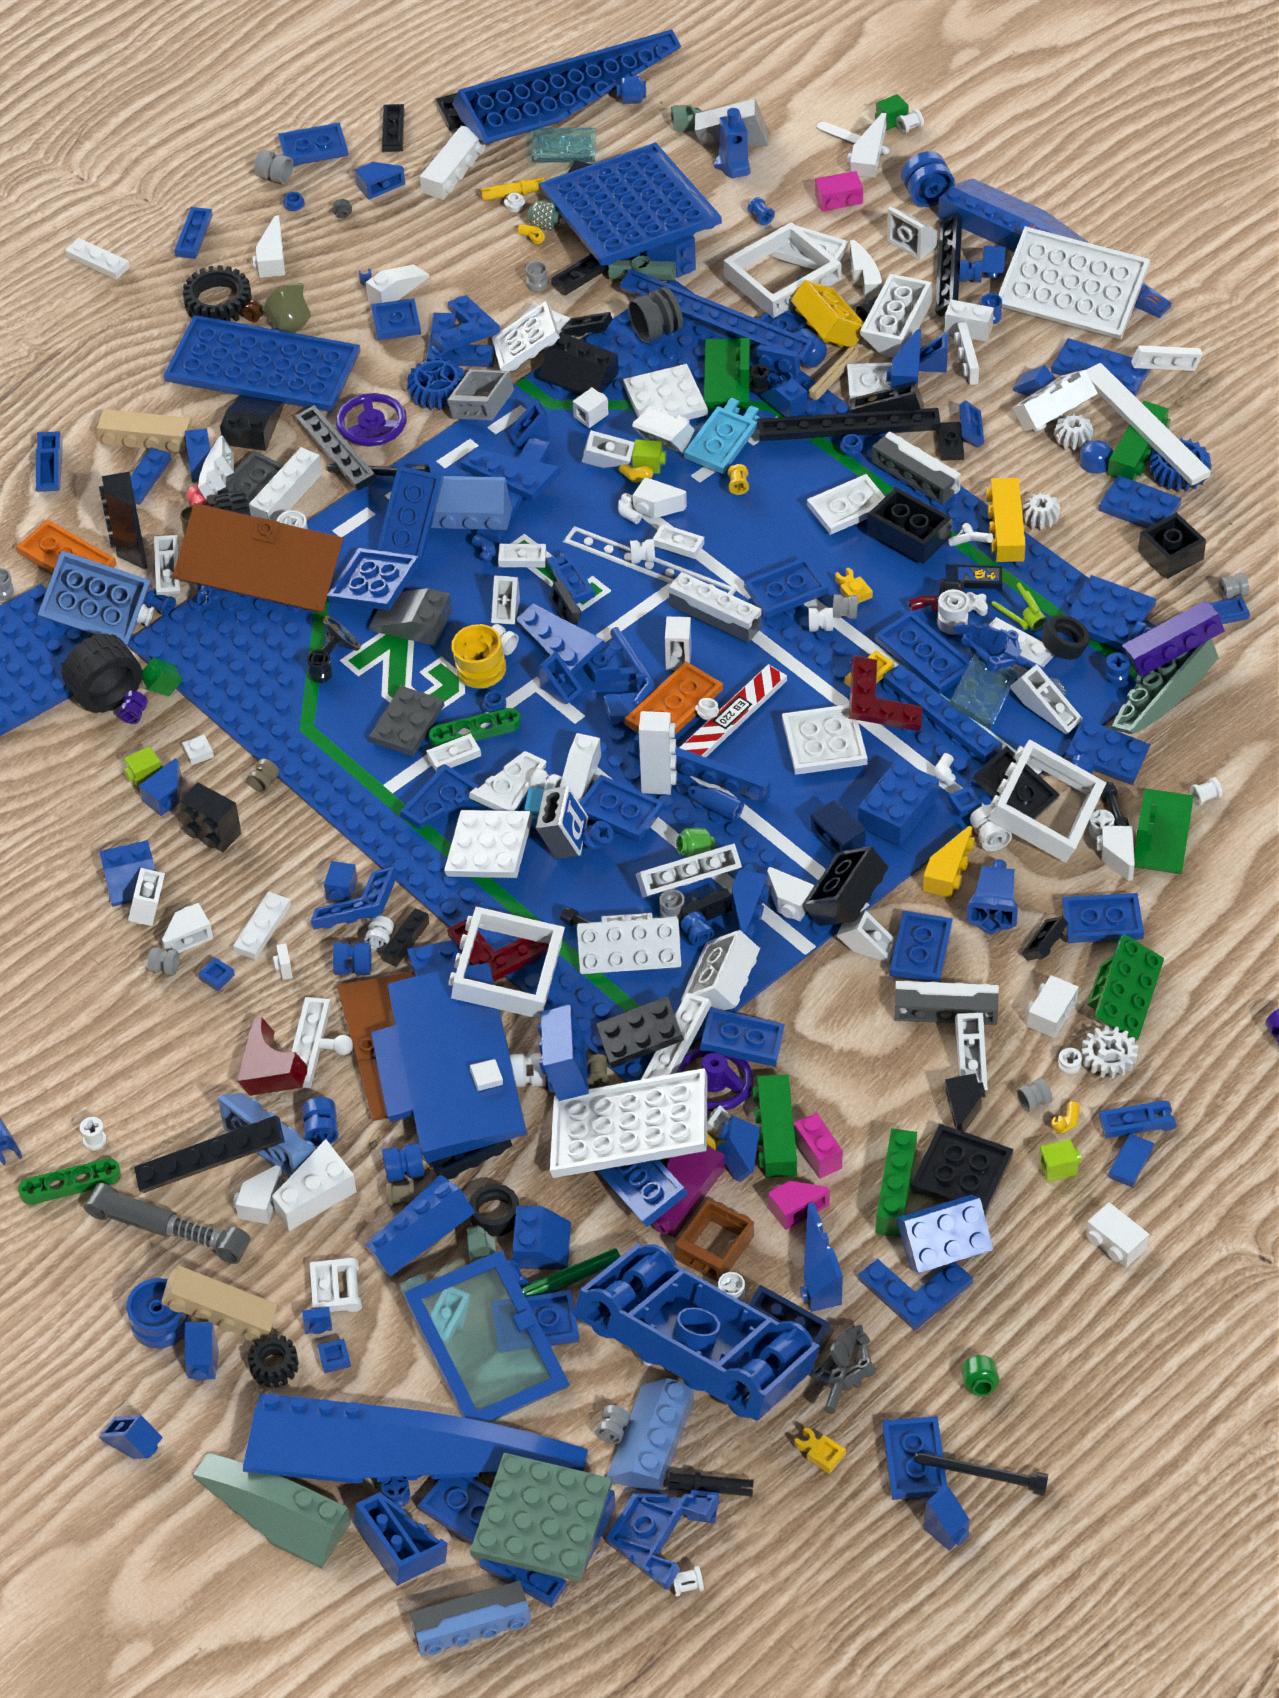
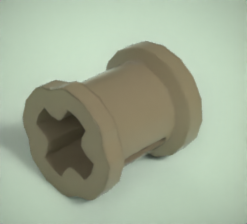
[587,1054,609,1088]
[387,1182,415,1206]

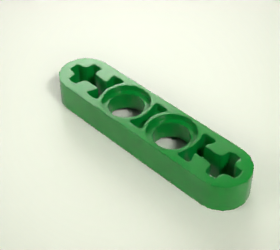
[429,708,521,748]
[18,1158,121,1205]

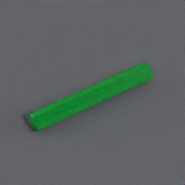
[521,1248,621,1297]

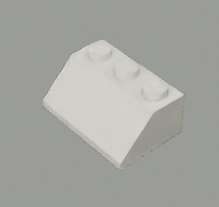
[681,930,760,1010]

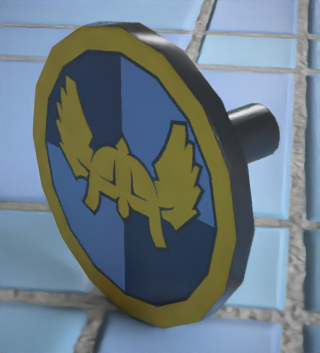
[321,616,361,654]

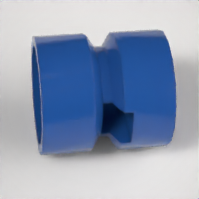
[333,942,372,975]
[302,1097,339,1146]
[382,1143,425,1183]

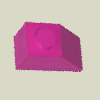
[768,1181,830,1230]

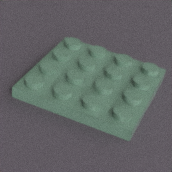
[470,1453,612,1583]

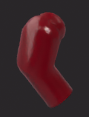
[908,595,939,613]

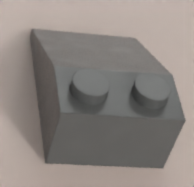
[369,588,452,646]

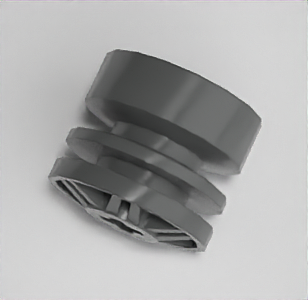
[628,286,683,343]

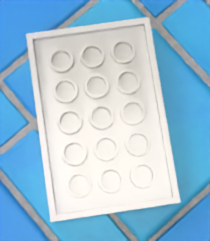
[998,226,1150,340]
[550,1068,707,1178]

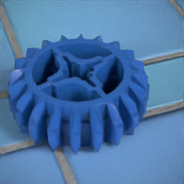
[407,358,465,411]
[1149,437,1211,492]

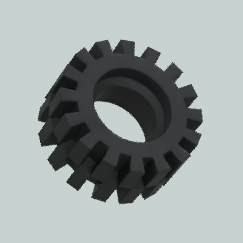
[248,1334,299,1388]

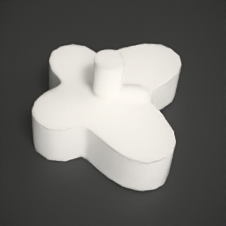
[966,592,988,616]

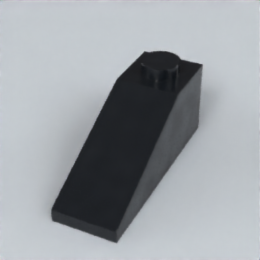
[851,381,924,413]

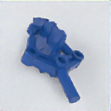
[953,623,1045,673]

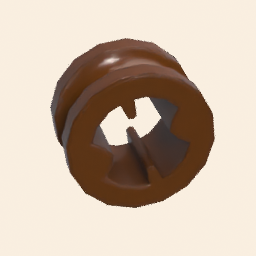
[242,300,264,322]

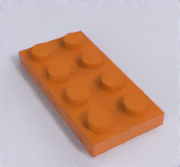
[16,519,117,573]
[625,661,723,735]

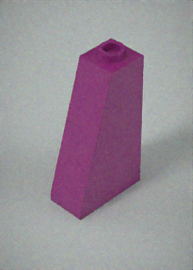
[652,1146,725,1238]

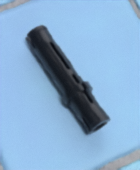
[668,1472,754,1497]

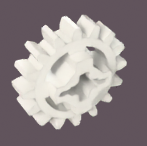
[1081,1026,1138,1079]

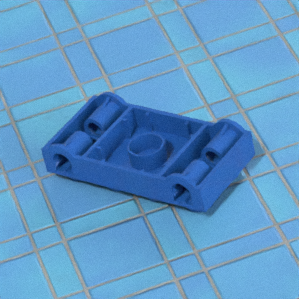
[573,1243,820,1421]

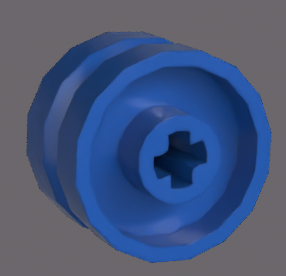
[901,151,955,207]
[126,1278,190,1349]

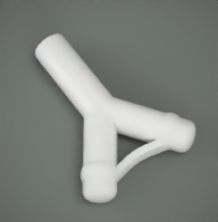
[948,523,993,546]

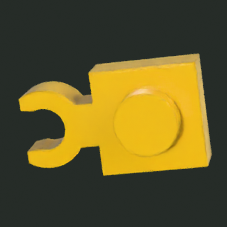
[835,568,873,604]
[794,1427,846,1474]

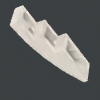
[198,436,234,505]

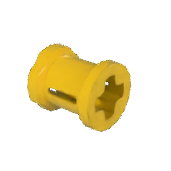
[728,464,749,495]

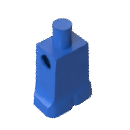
[714,108,751,178]
[966,859,1018,934]

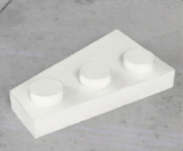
[469,751,546,811]

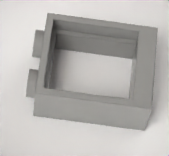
[447,369,514,421]

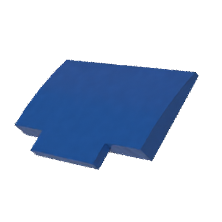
[371,963,527,1163]

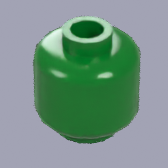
[961,1355,1000,1396]

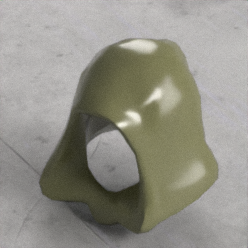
[262,283,311,333]

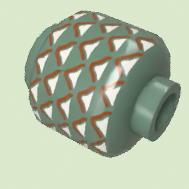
[528,201,561,230]

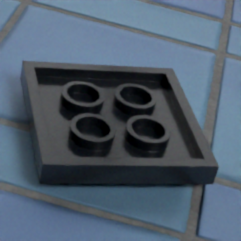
[911,1124,1014,1216]

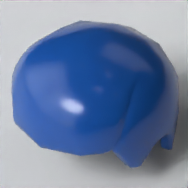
[1080,440,1114,474]

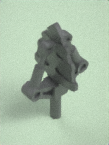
[811,1325,876,1414]

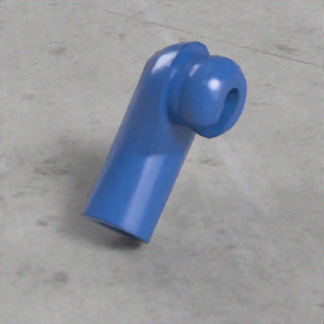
[472,534,496,562]

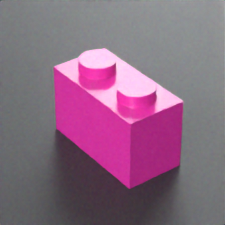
[815,171,863,211]
[794,1112,843,1179]

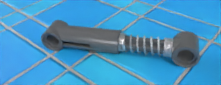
[84,1183,251,1264]

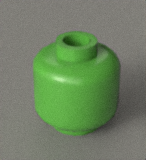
[676,828,715,858]

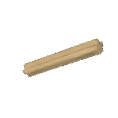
[808,346,859,400]

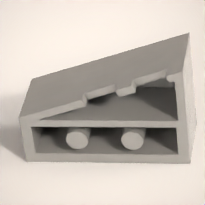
[695,98,768,146]

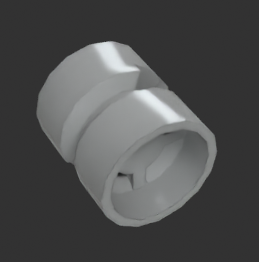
[254,150,293,184]

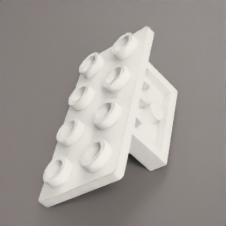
[577,913,681,974]

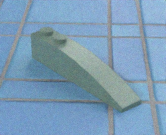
[1112,639,1219,734]
[193,1453,351,1569]

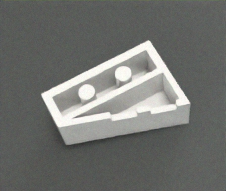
[1012,370,1098,432]
[272,1139,356,1231]

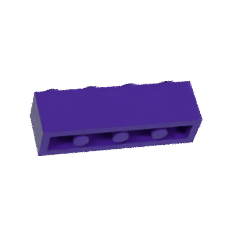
[1122,600,1225,676]

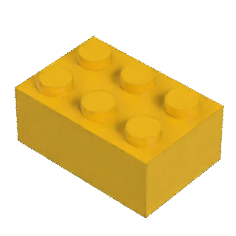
[790,279,864,347]

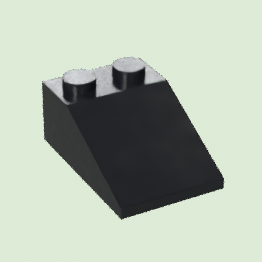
[220,395,284,451]

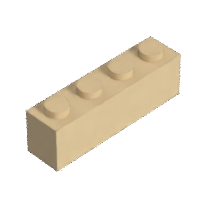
[97,409,192,453]
[161,1265,277,1342]

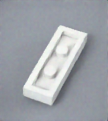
[65,238,130,280]
[954,322,979,385]
[1131,345,1203,371]
[233,891,291,960]

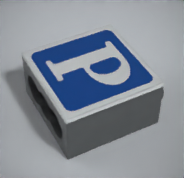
[536,786,588,859]

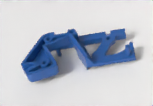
[587,627,655,724]

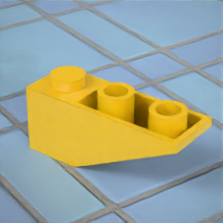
[923,826,976,898]

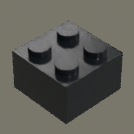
[1138,512,1206,579]
[179,782,242,853]

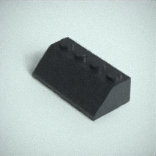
[99,472,148,569]

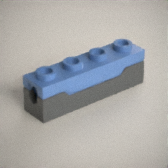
[410,1581,531,1655]

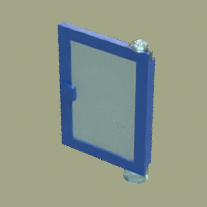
[400,1250,570,1423]

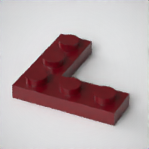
[849,655,922,731]
[447,919,549,982]

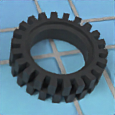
[183,265,252,322]

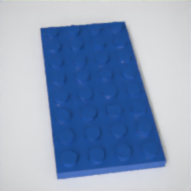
[164,315,361,412]

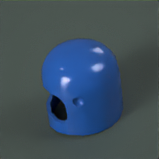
[795,328,827,368]

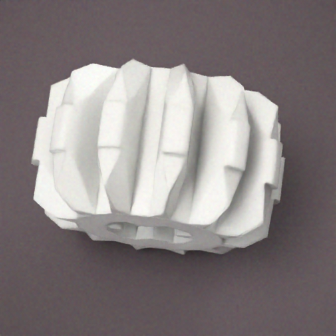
[1054,412,1093,450]
[1022,492,1061,530]

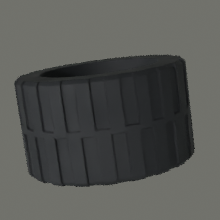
[61,634,143,713]

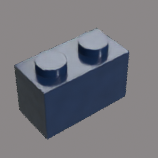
[811,800,866,854]

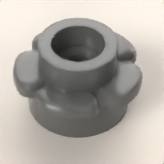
[331,199,352,218]

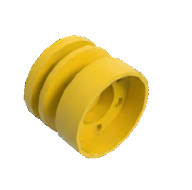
[452,624,506,689]

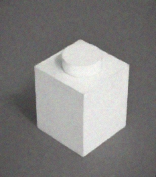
[573,388,608,428]

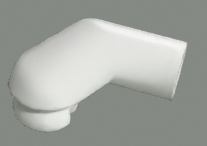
[618,493,642,524]
[934,753,956,786]

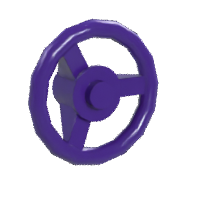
[336,393,407,447]
[676,1047,754,1112]

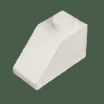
[582,430,635,468]
[633,477,687,518]
[1096,826,1135,881]
[767,867,814,921]
[128,868,165,926]
[162,903,213,953]
[836,910,896,962]
[233,1165,283,1224]

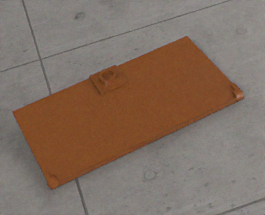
[173,503,343,614]
[337,970,415,1121]

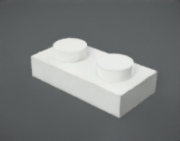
[653,524,704,559]
[498,544,546,567]
[426,733,481,772]

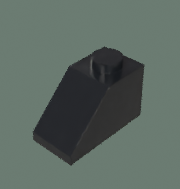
[945,1073,986,1132]

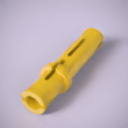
[481,177,544,202]

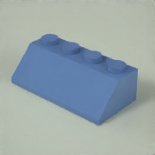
[431,476,512,530]
[218,1093,317,1178]
[607,1378,694,1494]

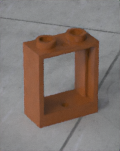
[675,1199,754,1281]

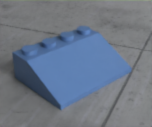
[38,550,151,646]

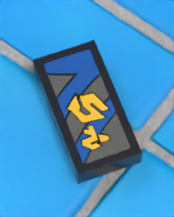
[955,565,1002,589]

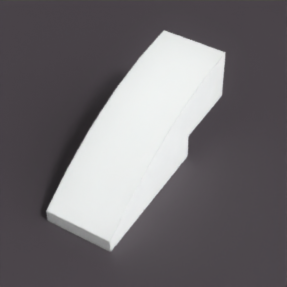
[850,240,882,301]

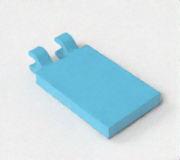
[684,398,759,474]

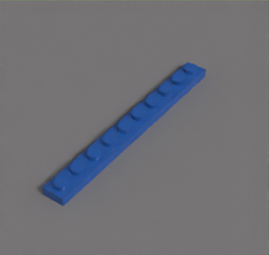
[619,268,815,364]

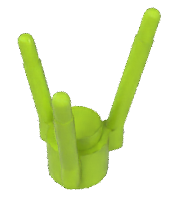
[992,583,1047,631]

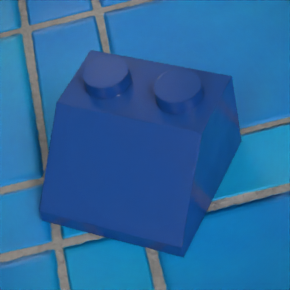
[645,235,696,278]
[99,840,161,907]
[513,1206,571,1270]

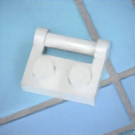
[310,1258,362,1312]

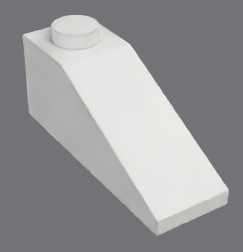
[847,113,887,178]
[253,215,285,278]
[366,265,429,304]
[154,535,180,595]
[1010,664,1082,734]
[560,733,601,802]
[955,1013,988,1091]

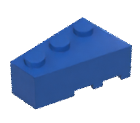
[354,1492,448,1586]

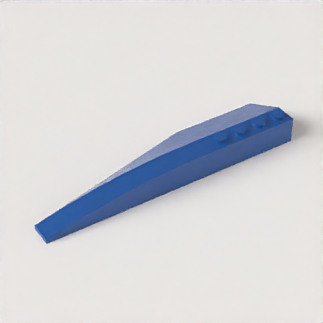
[243,1393,588,1483]

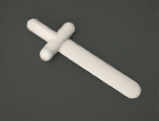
[817,122,889,155]

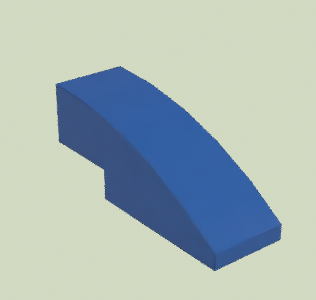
[36,431,63,492]

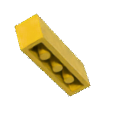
[986,478,1025,562]

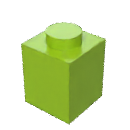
[632,439,667,474]
[123,746,162,789]
[1039,1139,1082,1182]

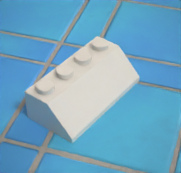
[860,274,932,358]

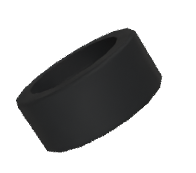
[1042,615,1090,660]
[469,1183,519,1236]

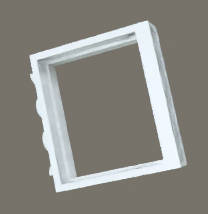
[723,222,841,318]
[988,739,1106,863]
[448,907,565,1019]

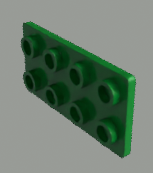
[704,338,750,405]
[1134,789,1194,874]
[1087,934,1164,1041]

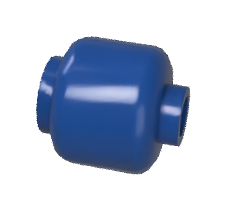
[617,76,646,104]

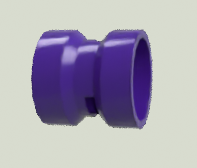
[117,691,148,724]

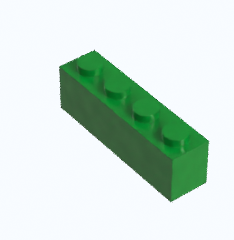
[1108,401,1171,481]
[753,1074,797,1178]
[876,1128,917,1237]

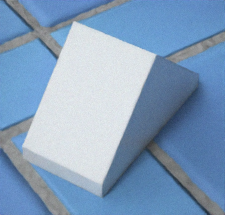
[491,576,520,624]

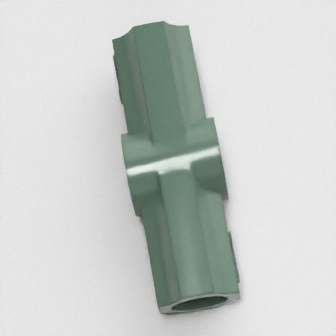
[608,256,676,281]

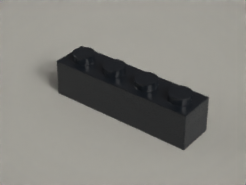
[382,908,429,967]

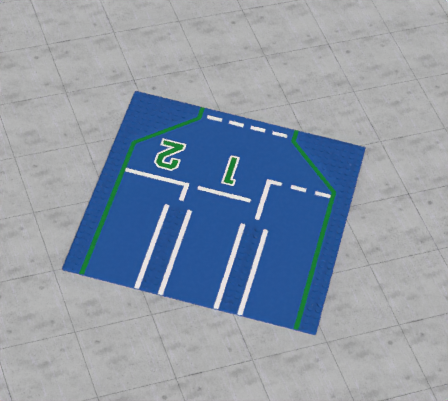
[128,280,1157,1083]

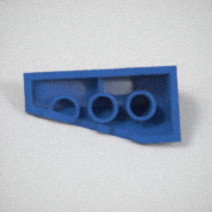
[800,1202,843,1312]

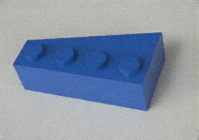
[365,1174,475,1277]

